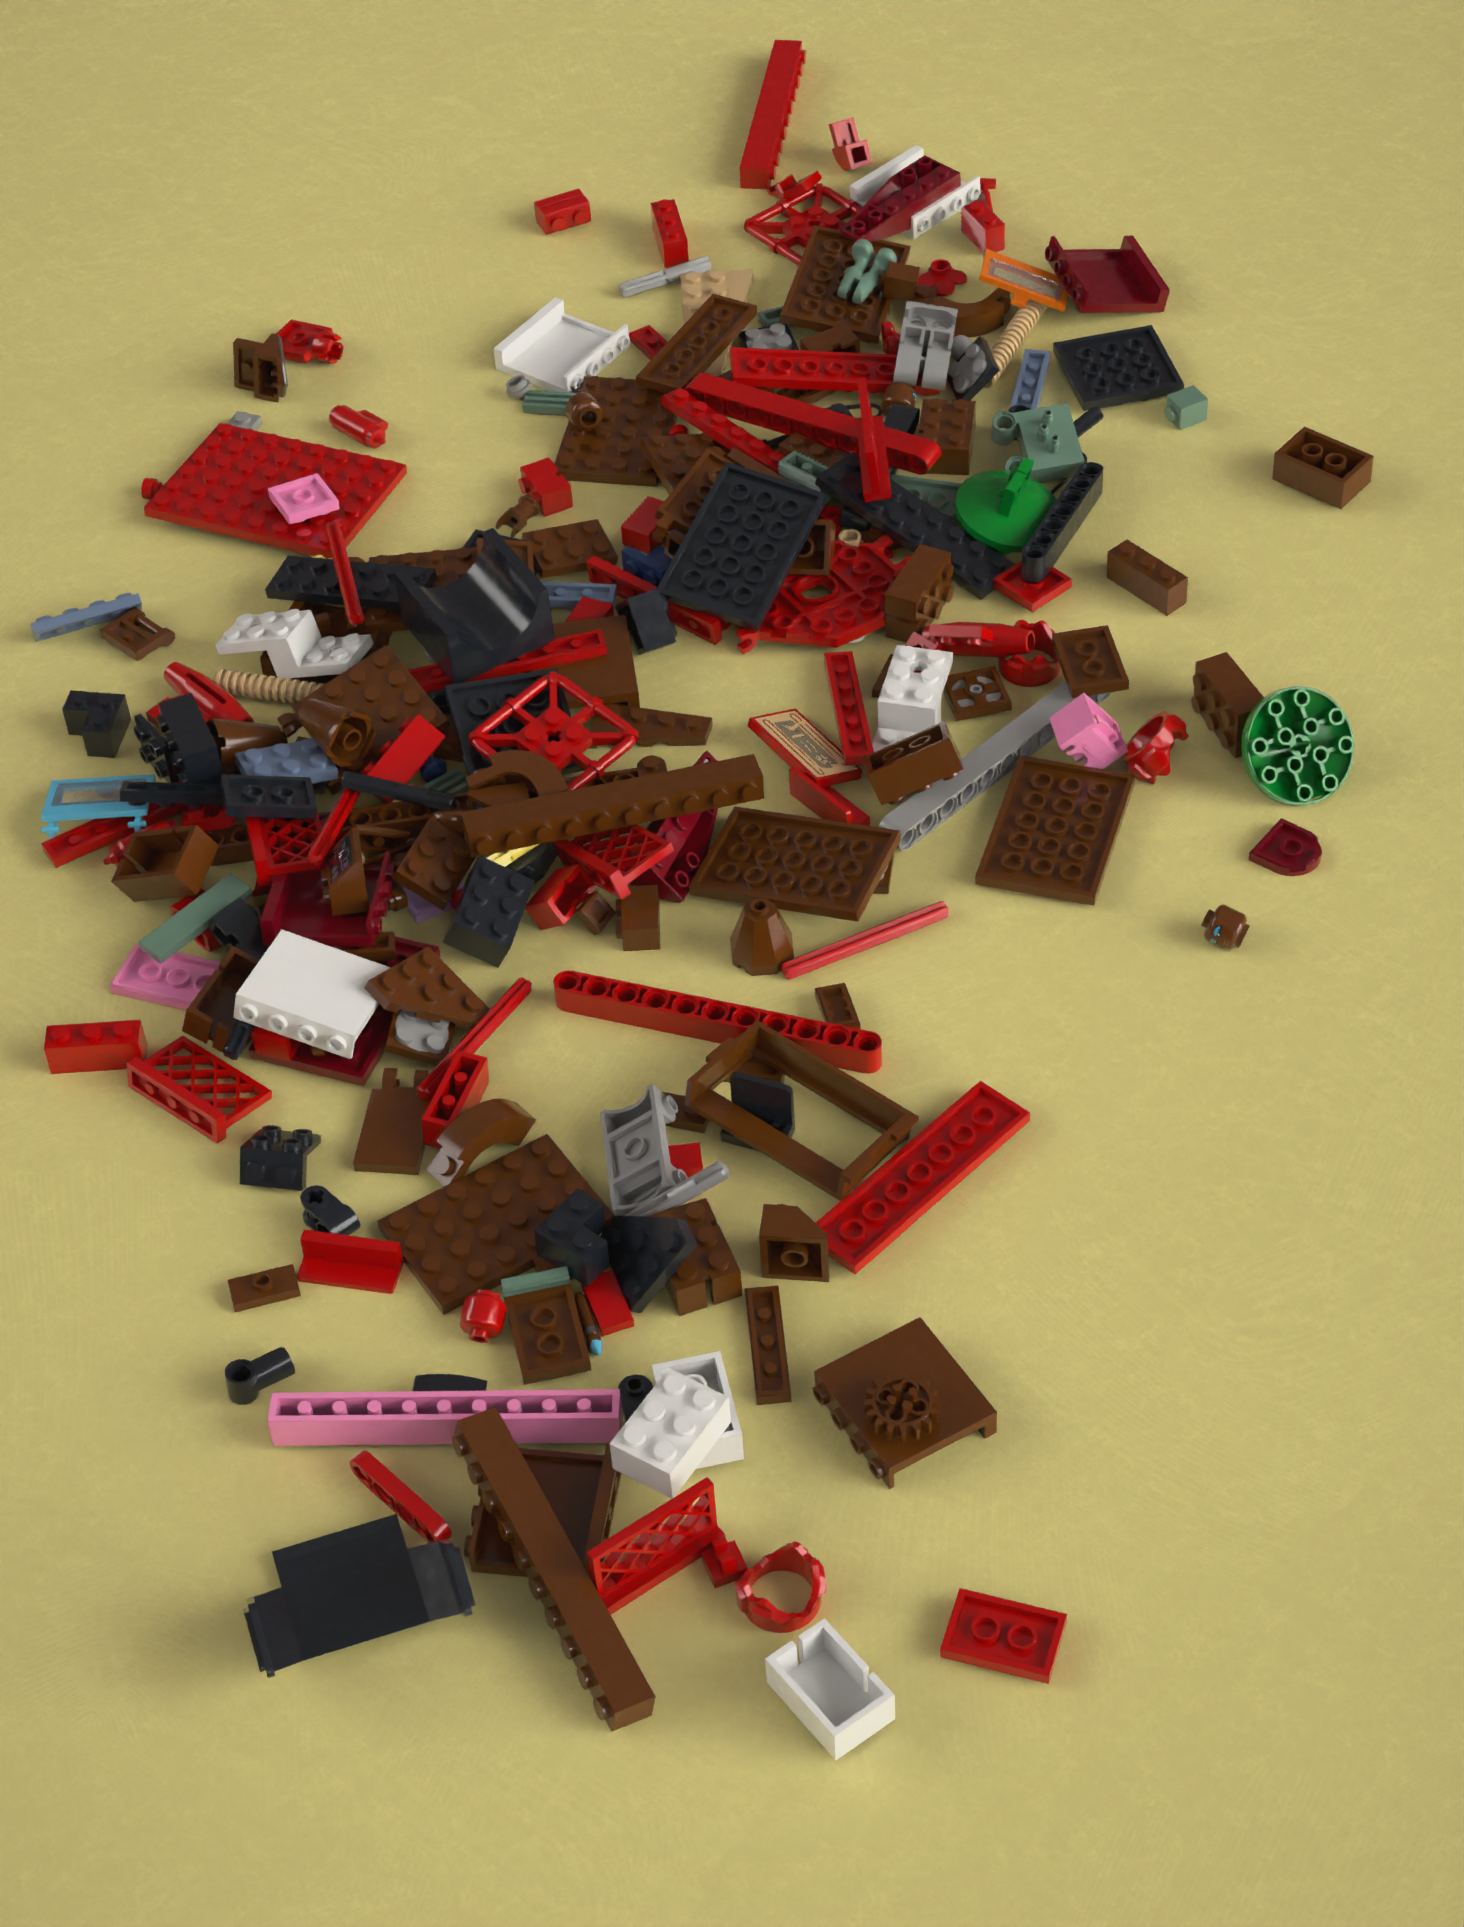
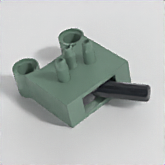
[991,403,1104,483]

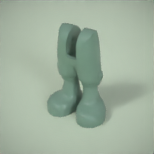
[837,239,897,305]

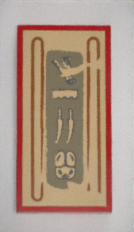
[748,708,863,787]

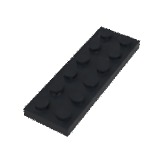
[265,555,437,611]

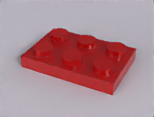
[940,1588,1067,1684]

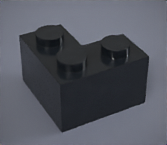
[615,589,677,655]
[62,690,131,758]
[534,1188,610,1287]

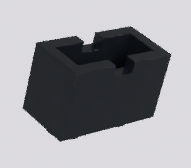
[207,898,269,960]

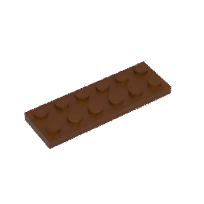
[636,294,757,394]

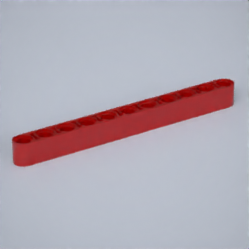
[684,373,941,475]
[553,970,882,1074]

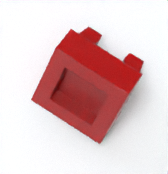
[701,1536,748,1588]

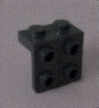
[134,714,180,783]
[720,1072,795,1152]
[240,1125,321,1191]

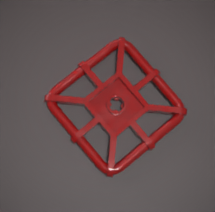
[744,183,861,266]
[469,671,639,797]

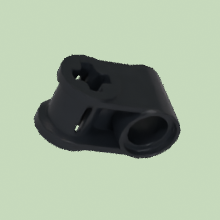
[300,1185,361,1235]

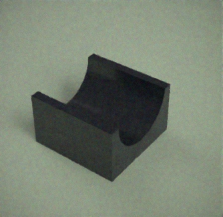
[393,528,555,684]

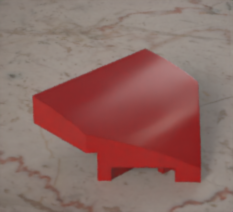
[767,170,822,199]

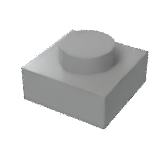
[228,411,262,431]

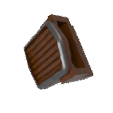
[233,334,288,403]

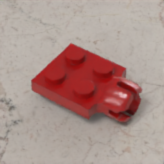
[276,319,344,364]

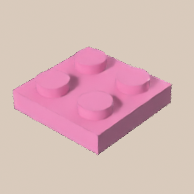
[268,473,339,524]

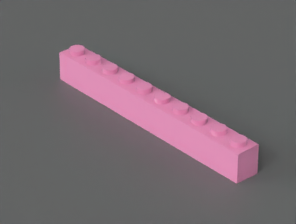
[267,1389,623,1446]

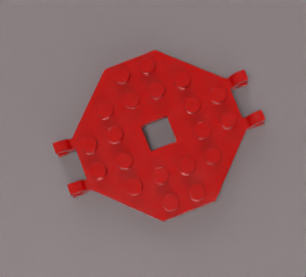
[720,534,911,654]

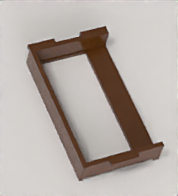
[684,1020,919,1201]

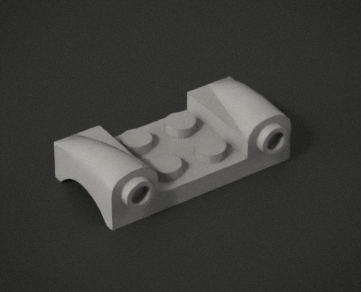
[600,1083,687,1216]

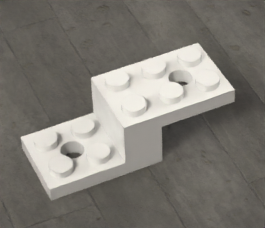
[215,609,374,679]
[865,645,953,775]

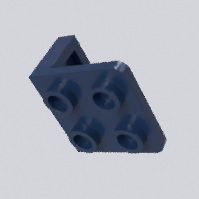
[621,546,672,587]

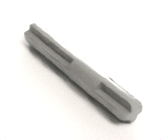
[619,256,711,298]
[623,1161,730,1217]

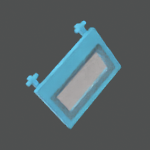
[41,774,156,838]

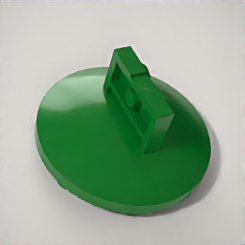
[954,457,1057,554]
[1242,686,1354,806]

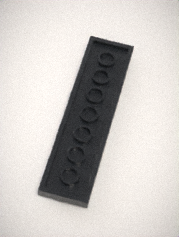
[815,452,1015,599]

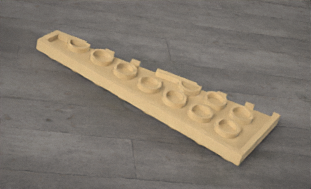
[680,269,754,376]

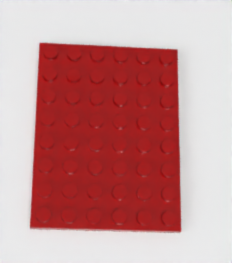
[144,423,407,559]

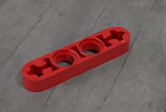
[349,1450,452,1543]

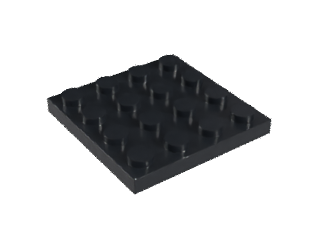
[1053,325,1184,411]
[444,668,585,776]

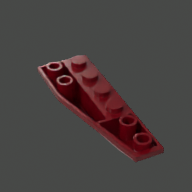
[841,155,961,242]
[624,751,718,903]

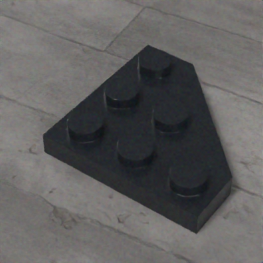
[600,1215,697,1313]

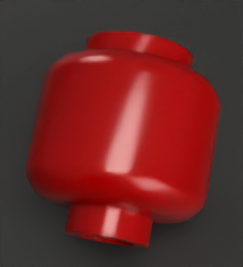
[460,1290,507,1343]

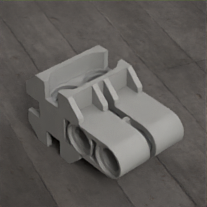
[893,301,958,391]

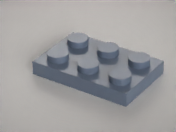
[235,738,338,783]

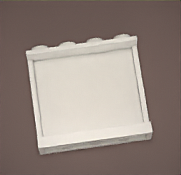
[850,145,980,239]
[493,297,630,393]
[233,929,390,1059]

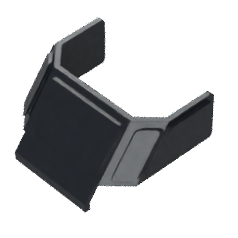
[243,1514,476,1678]

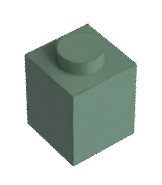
[1164,385,1208,430]

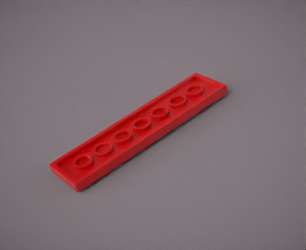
[729,347,940,396]
[816,1081,1030,1275]

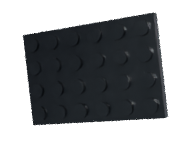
[657,462,827,631]

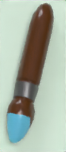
[574,1292,602,1356]

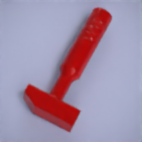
[980,178,996,211]

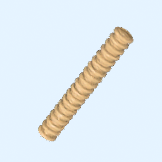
[984,287,1052,388]
[214,668,325,704]

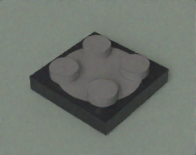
[738,323,799,350]
[947,336,999,401]

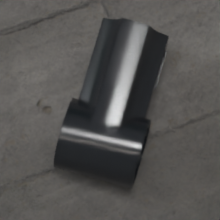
[225,1347,295,1405]

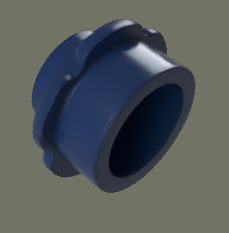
[420,757,447,783]

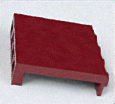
[1045,235,1170,313]
[260,851,397,947]

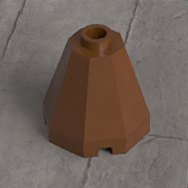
[730,898,794,976]

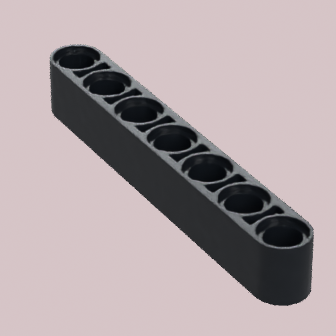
[840,403,920,532]
[1021,462,1104,582]

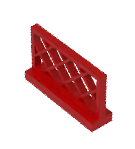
[856,377,892,502]
[245,810,326,887]
[552,825,675,900]
[127,1036,272,1144]
[587,1477,725,1615]

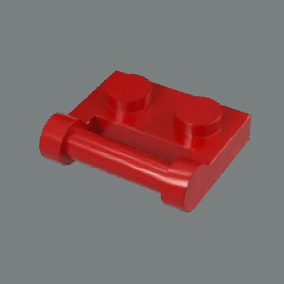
[182,804,235,832]

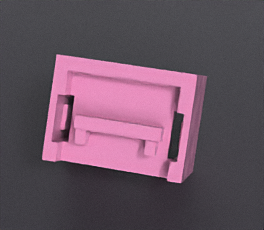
[1049,693,1128,769]

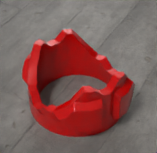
[998,620,1061,687]
[1121,711,1189,784]
[735,1541,826,1633]

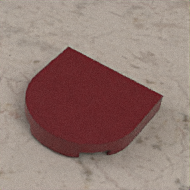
[1249,818,1322,876]

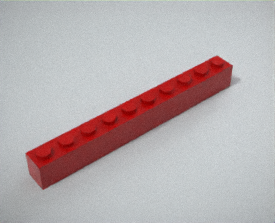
[739,40,806,190]

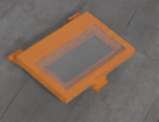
[979,249,1068,312]

